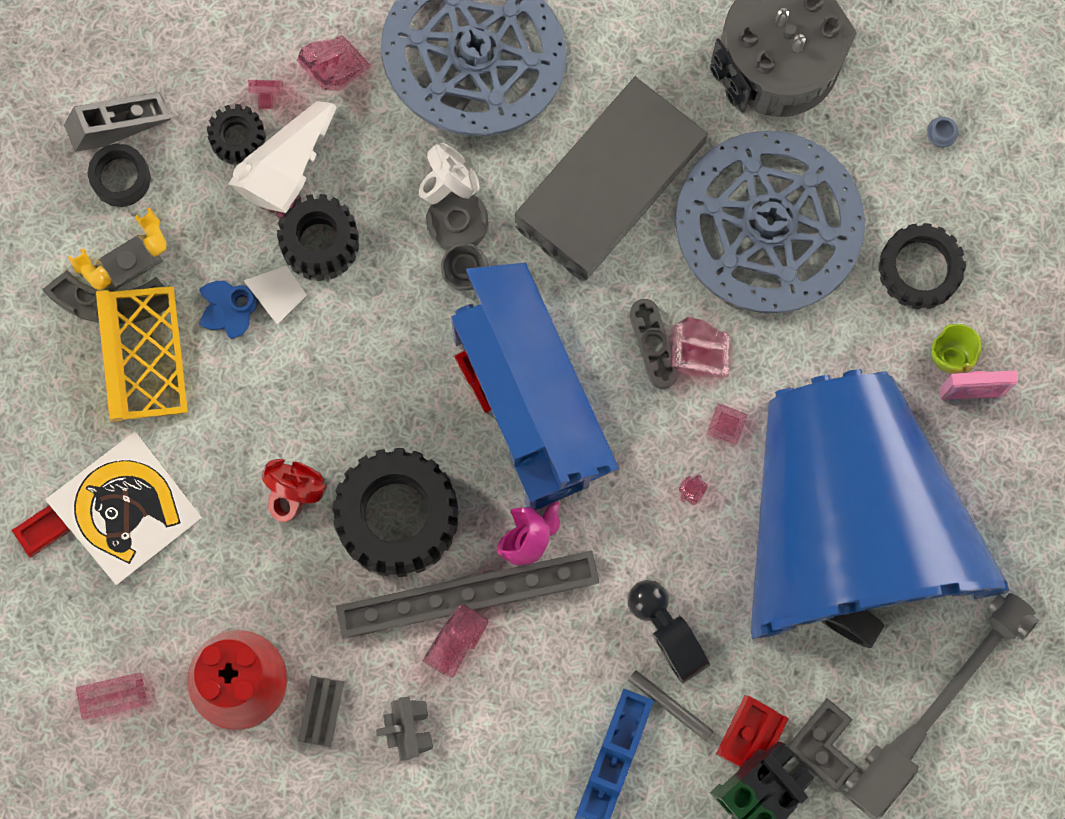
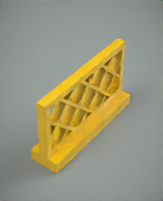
[96,286,188,422]

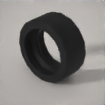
[87,143,151,207]
[821,610,884,648]

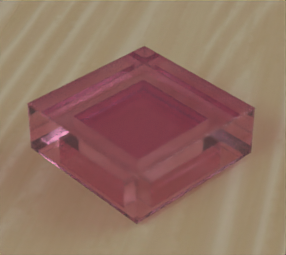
[706,403,748,446]

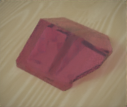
[297,36,370,91]
[672,317,730,378]

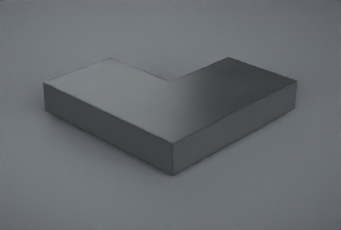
[787,698,858,793]

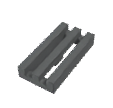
[298,675,344,748]

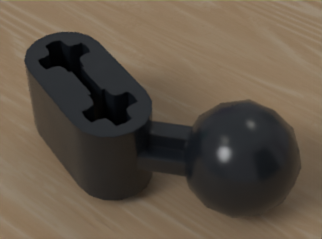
[627,580,710,684]

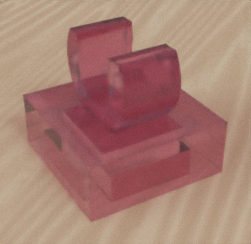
[248,80,283,109]

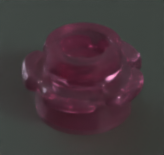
[679,475,708,505]

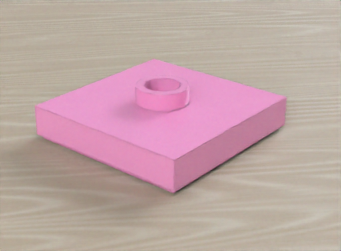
[939,370,1018,400]

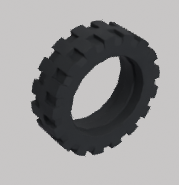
[878,223,966,309]

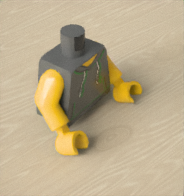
[68,208,167,292]

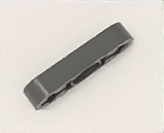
[630,299,678,389]

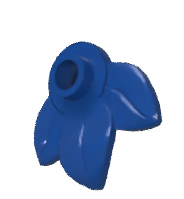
[199,280,258,339]

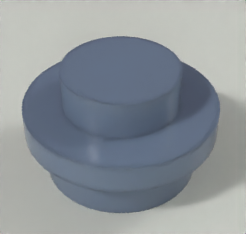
[927,117,959,148]

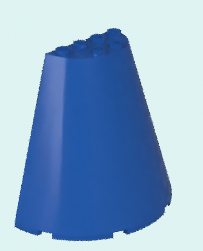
[750,369,1009,639]

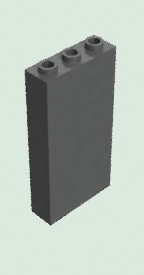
[515,76,708,280]

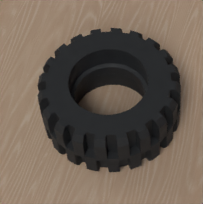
[332,448,459,577]

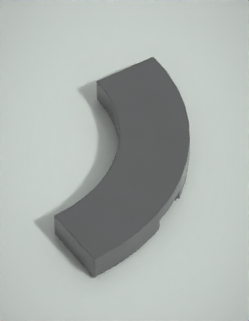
[42,270,177,324]

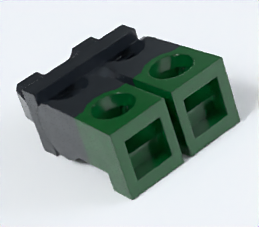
[710,741,814,819]

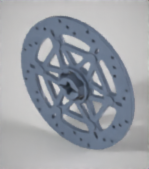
[381,0,566,136]
[676,131,865,313]

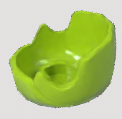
[931,324,982,375]

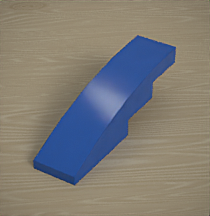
[574,688,654,819]

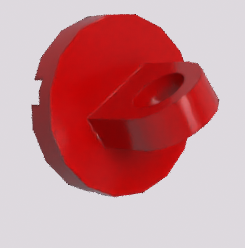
[262,459,327,522]

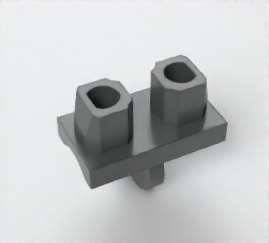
[376,696,433,761]

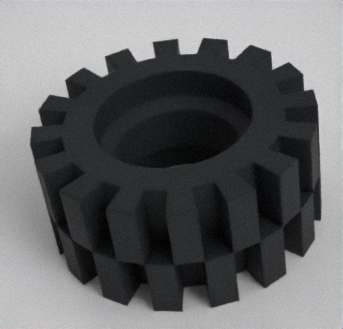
[207,104,266,165]

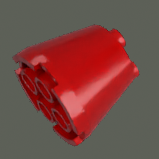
[187,630,288,730]

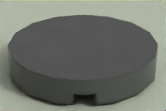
[426,191,488,250]

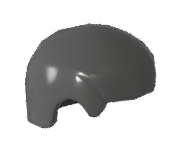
[441,243,489,291]

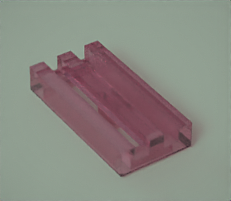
[76,672,149,720]

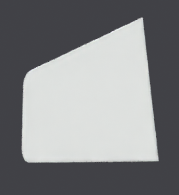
[243,266,307,324]

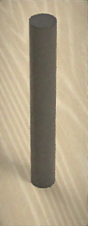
[628,670,714,741]

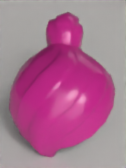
[496,501,560,566]

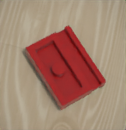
[716,695,789,768]

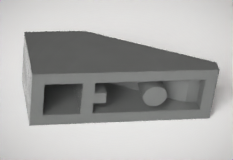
[64,92,171,152]

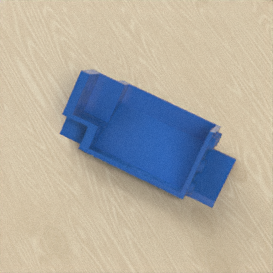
[451,262,619,510]

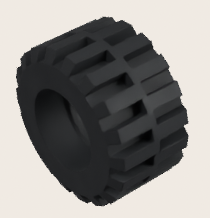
[277,194,359,281]

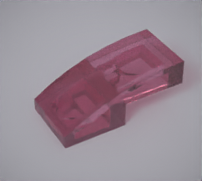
[422,604,489,678]

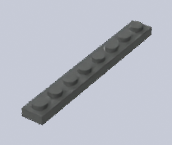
[336,550,599,639]

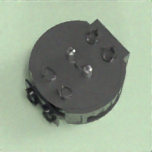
[710,0,857,117]

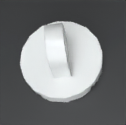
[419,143,479,205]

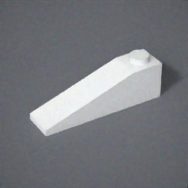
[228,101,337,213]

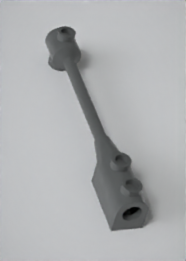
[844,593,1039,819]

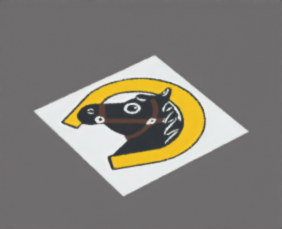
[45,431,202,585]

